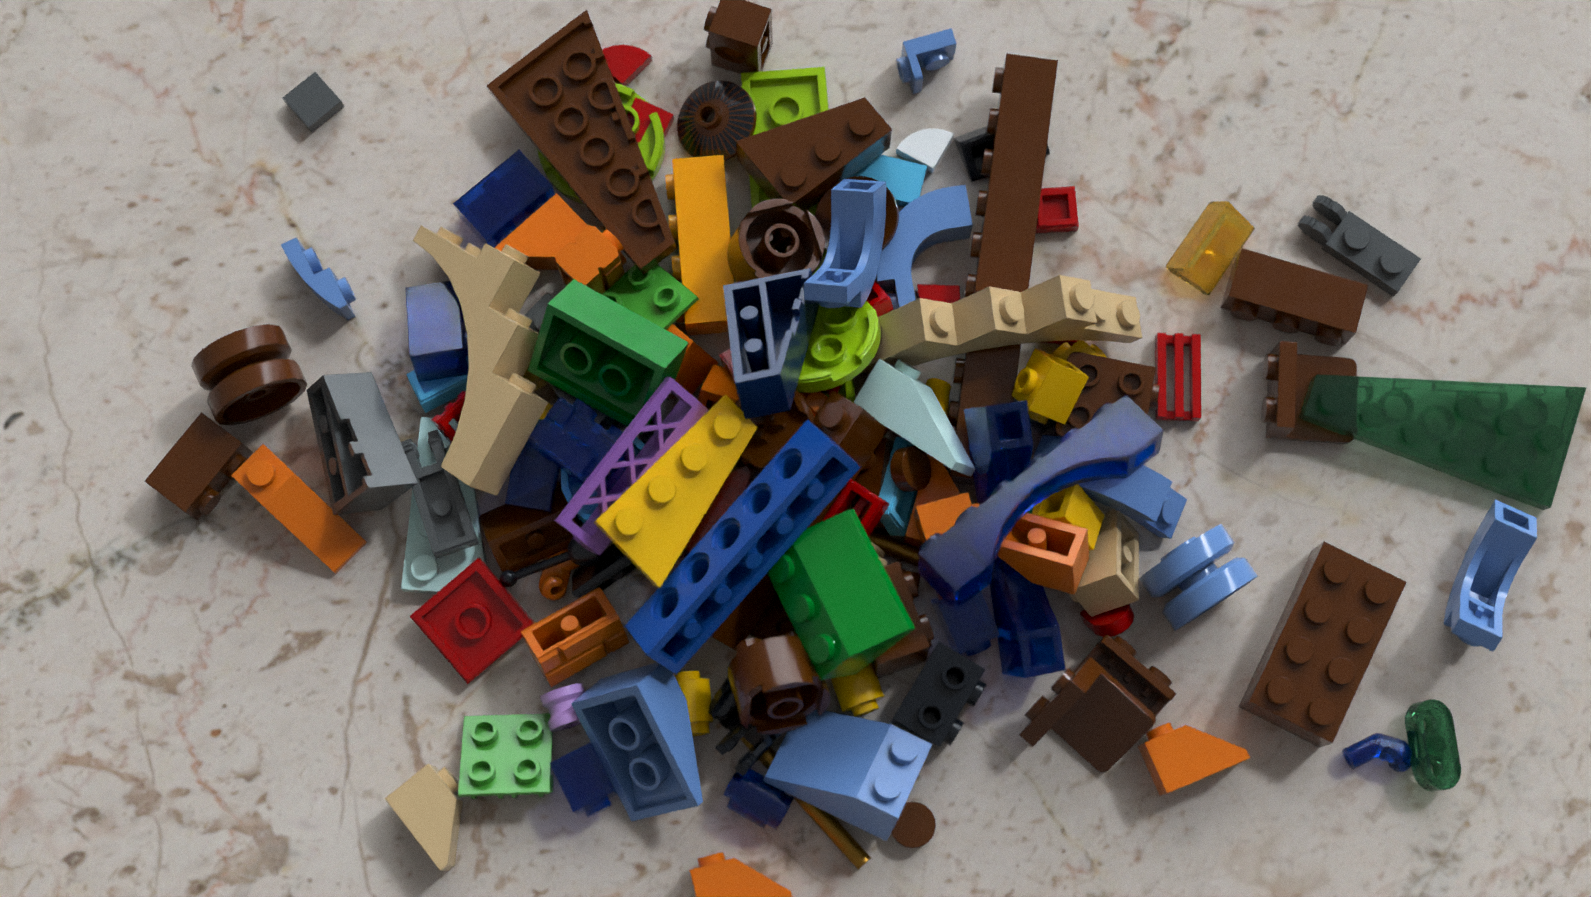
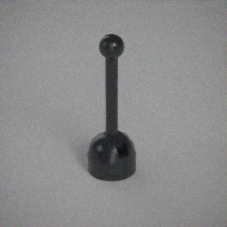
[500,537,605,587]

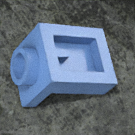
[896,28,957,94]

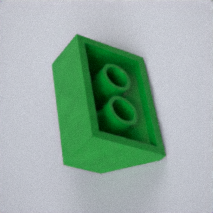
[528,279,689,434]
[767,509,915,680]

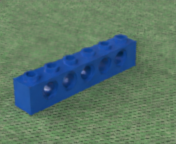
[625,419,861,675]

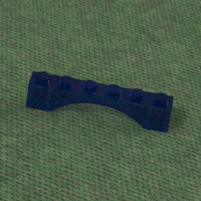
[919,395,1164,611]
[964,400,1066,678]

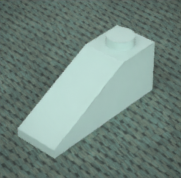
[853,359,975,477]

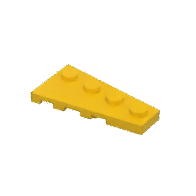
[593,395,758,588]

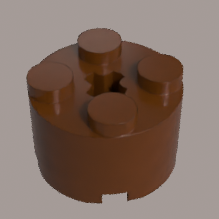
[727,199,825,282]
[727,631,830,734]

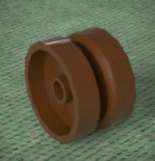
[191,324,307,425]

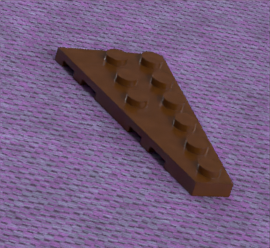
[486,10,677,275]

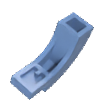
[804,179,886,308]
[875,185,973,311]
[1026,435,1187,539]
[1444,499,1537,652]

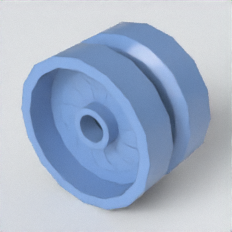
[1139,524,1258,631]

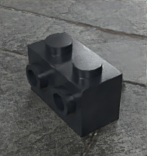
[891,642,987,751]

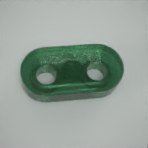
[1405,699,1461,792]

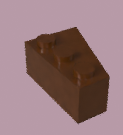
[736,97,892,212]

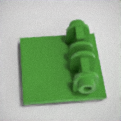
[602,264,699,330]
[458,713,554,799]

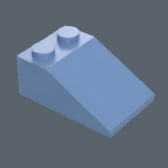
[571,662,703,821]
[763,709,932,842]

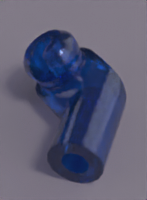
[1342,733,1414,772]

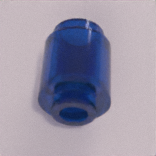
[723,769,794,830]

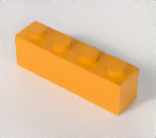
[665,155,734,336]

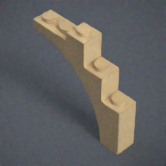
[413,225,548,496]
[861,275,1142,374]

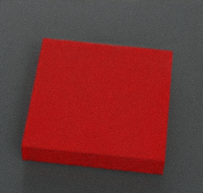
[410,558,535,684]

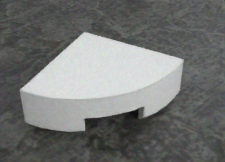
[896,128,954,174]

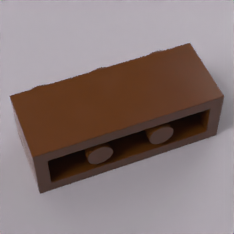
[1221,248,1368,346]

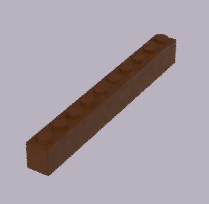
[944,53,1058,489]

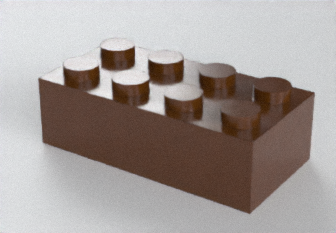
[1238,541,1406,748]

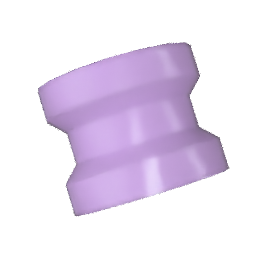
[540,683,585,732]

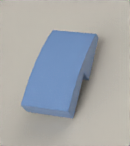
[281,237,356,320]

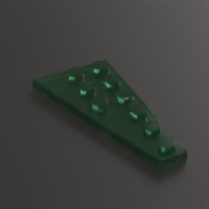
[1299,374,1587,510]

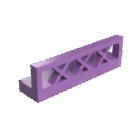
[555,376,709,555]

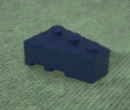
[723,268,819,419]

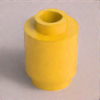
[831,662,885,717]
[673,671,713,737]

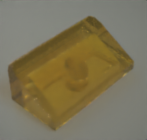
[1166,201,1255,295]

